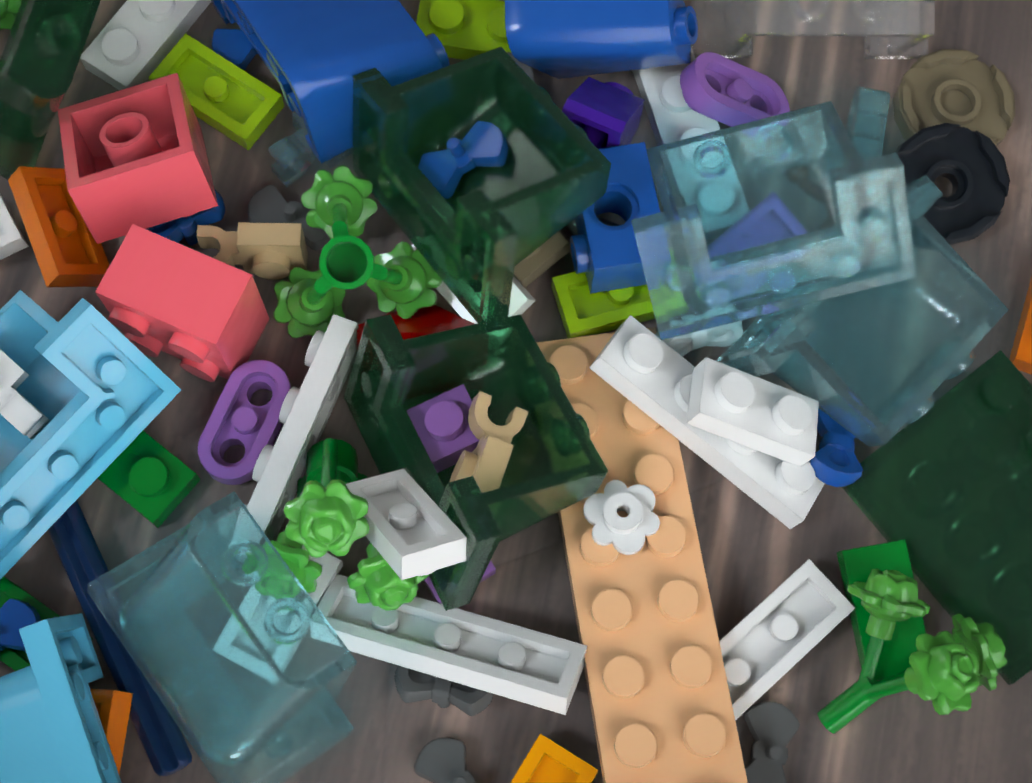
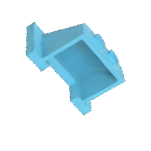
[0,290,181,579]
[0,613,122,783]

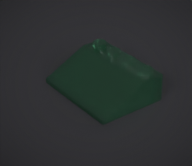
[842,350,1032,685]

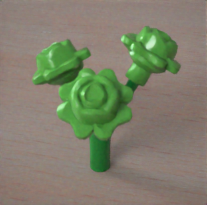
[817,568,1007,734]

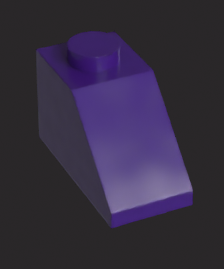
[556,77,645,168]

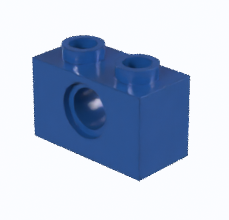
[558,142,671,294]

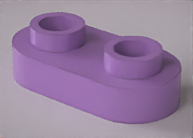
[680,52,790,138]
[198,360,292,485]

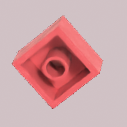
[58,73,218,244]
[95,224,270,382]

